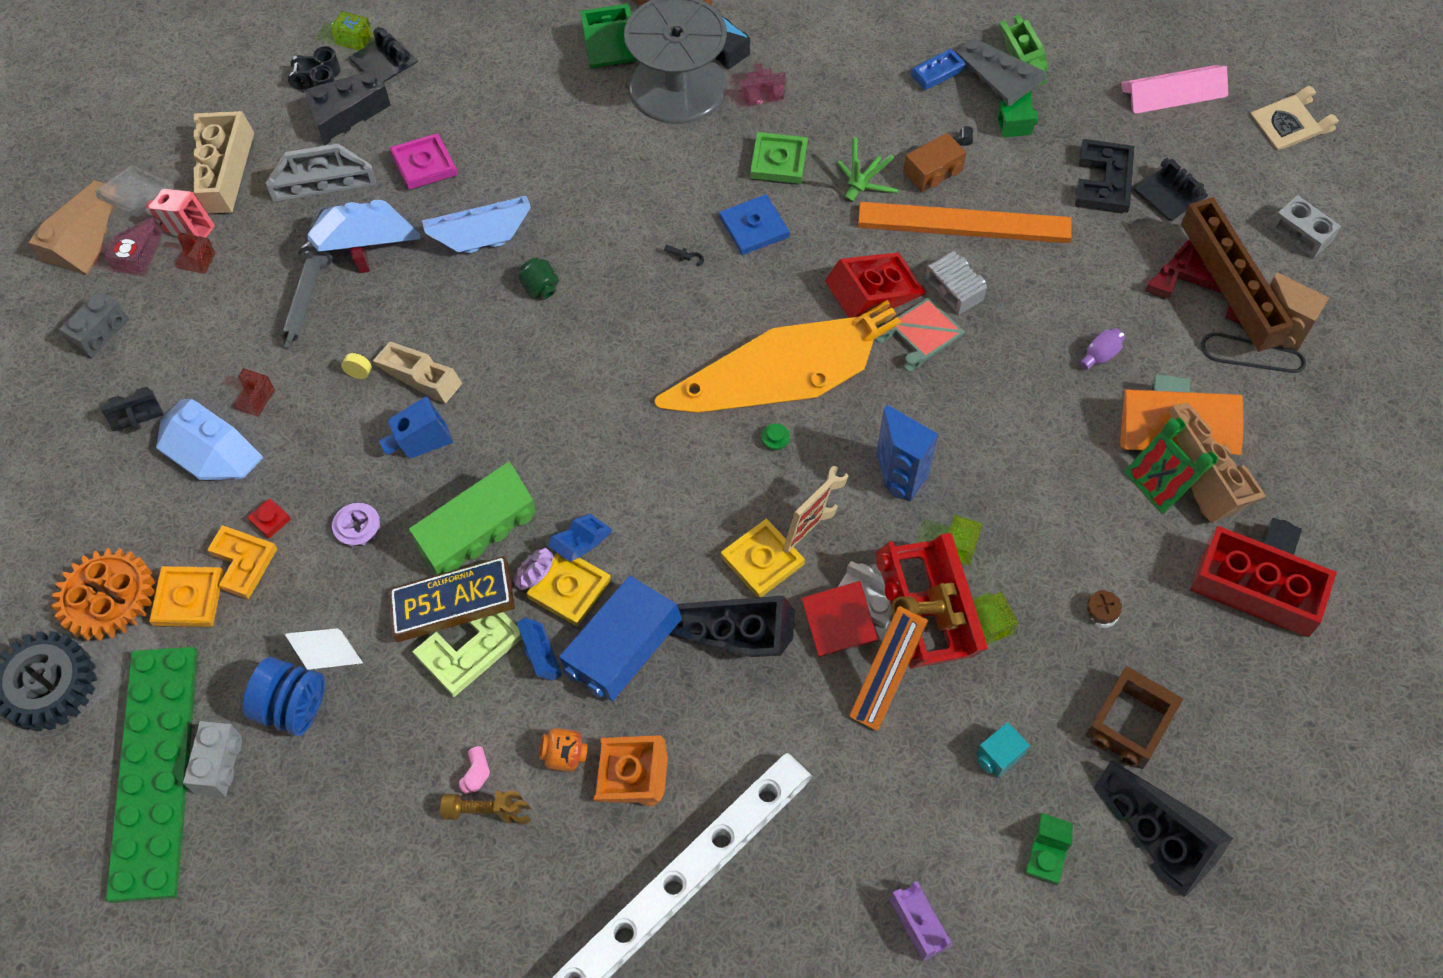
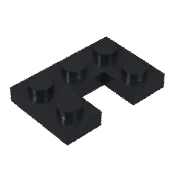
[1075,139,1135,213]

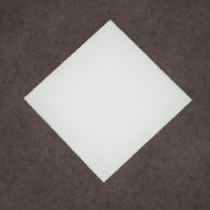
[285,628,363,670]

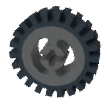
[0,631,97,731]

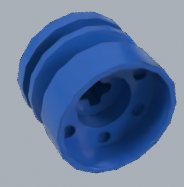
[243,657,325,736]

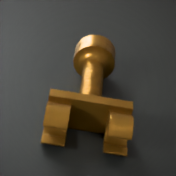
[891,583,966,631]
[440,791,532,825]

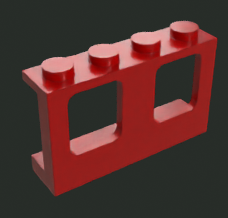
[875,533,988,669]

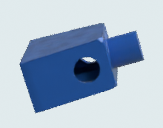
[379,396,454,459]

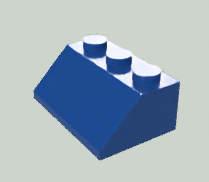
[876,405,938,501]

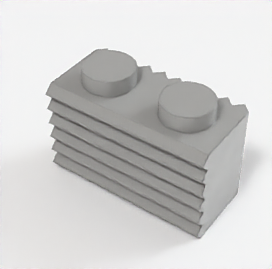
[925,251,987,315]

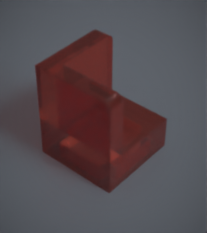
[175,232,216,274]
[234,368,275,417]

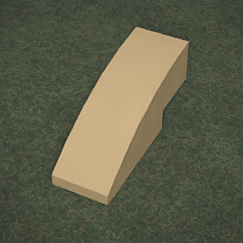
[373,342,462,404]

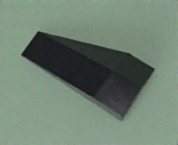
[669,595,795,657]
[1095,761,1233,897]

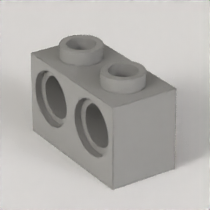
[1270,195,1341,259]

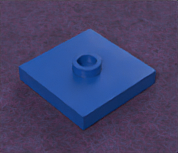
[719,194,790,255]

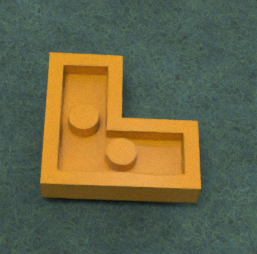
[208,525,278,600]

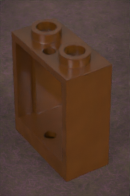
[1086,666,1183,769]

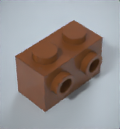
[903,133,967,192]

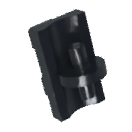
[101,387,163,432]

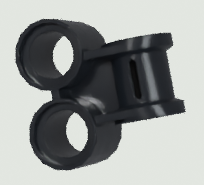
[288,46,341,89]

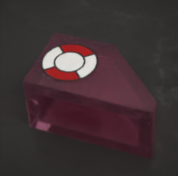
[105,218,162,276]

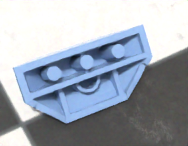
[422,196,531,253]
[308,200,420,251]
[156,399,263,480]

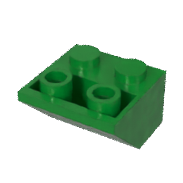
[580,3,638,69]

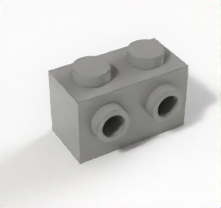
[183,721,242,797]

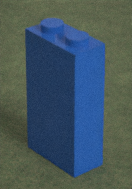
[559,575,682,702]

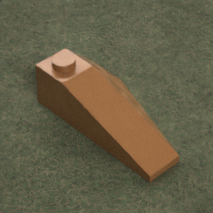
[1169,403,1266,523]

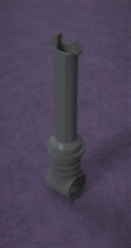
[281,206,332,349]

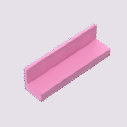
[1121,65,1228,114]

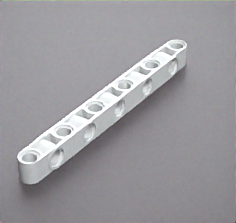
[552,753,812,978]

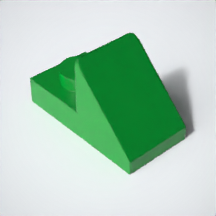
[1025,813,1073,886]

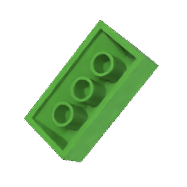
[409,461,536,575]

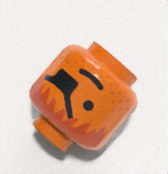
[539,728,588,772]

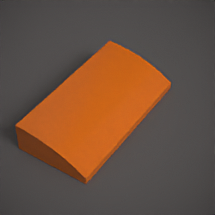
[1120,389,1243,455]

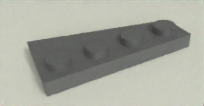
[956,38,1046,107]

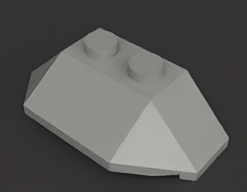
[266,144,377,201]

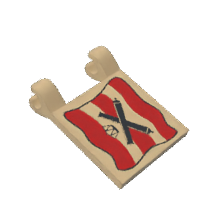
[783,466,849,553]

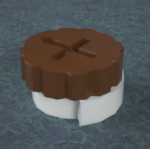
[1087,590,1122,628]

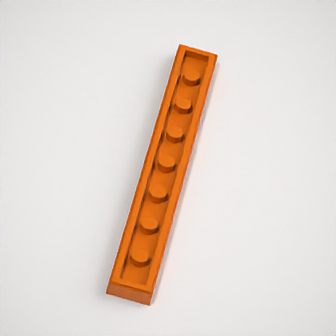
[858,202,1072,243]

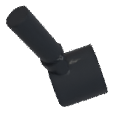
[953,126,973,146]

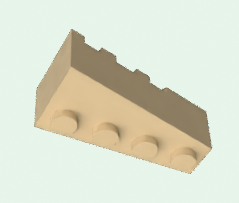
[194,111,254,213]

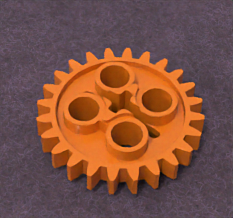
[52,548,155,641]

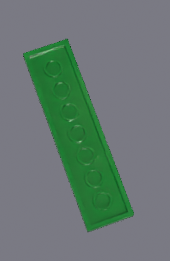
[106,647,198,903]

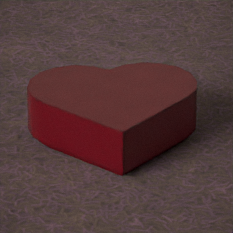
[350,246,370,273]

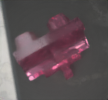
[738,63,786,107]

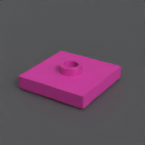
[389,133,457,190]

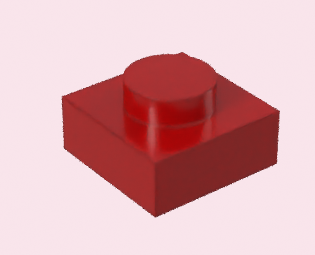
[247,498,291,539]

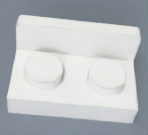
[838,561,893,628]

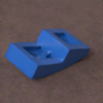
[548,514,612,562]

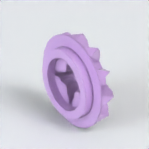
[332,503,380,548]
[513,548,553,590]

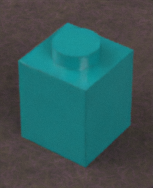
[976,722,1030,778]

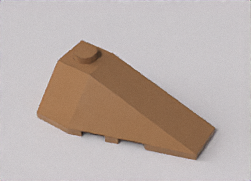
[28,180,118,275]

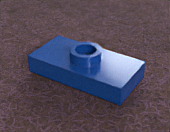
[910,49,966,91]
[516,617,562,680]

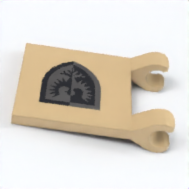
[1250,86,1339,150]

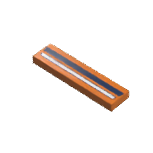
[849,606,928,731]

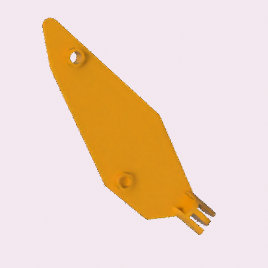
[655,300,902,413]

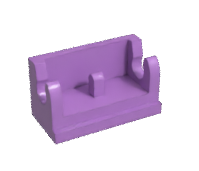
[890,881,953,961]

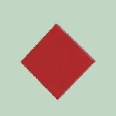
[802,581,878,658]

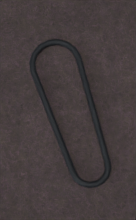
[1201,332,1306,373]

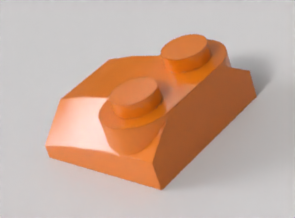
[594,735,668,807]

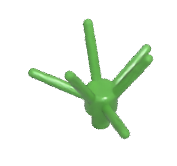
[837,137,898,202]

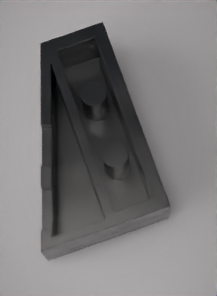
[304,68,391,145]

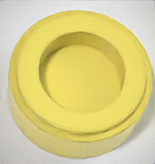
[341,353,372,379]

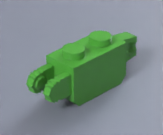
[999,14,1048,86]

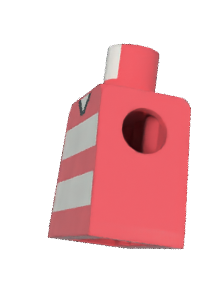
[146,189,215,245]

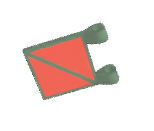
[875,297,965,372]

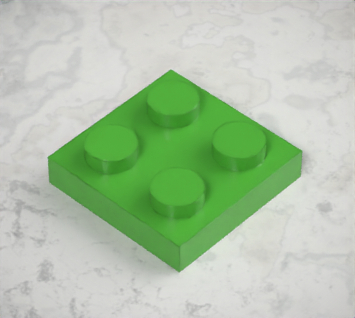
[750,132,808,184]

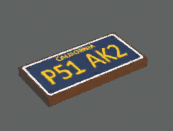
[389,556,515,643]

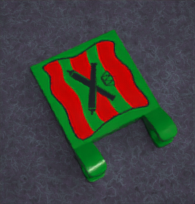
[1124,417,1219,514]

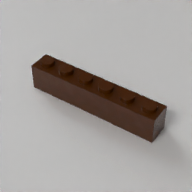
[1181,197,1294,352]

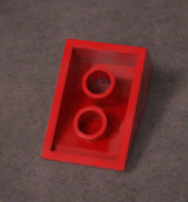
[825,252,926,318]

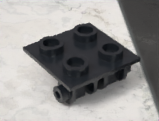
[349,27,418,82]
[1133,157,1208,221]

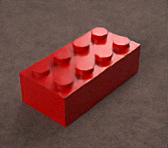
[1190,525,1337,638]

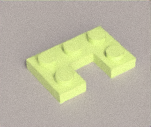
[412,612,523,697]

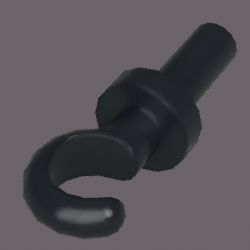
[664,244,704,266]

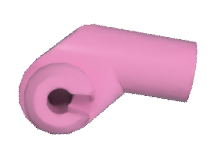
[459,746,490,794]

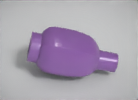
[1080,328,1125,370]

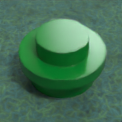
[761,423,790,450]

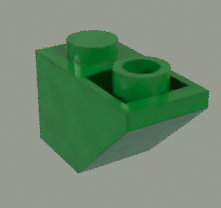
[997,91,1038,138]

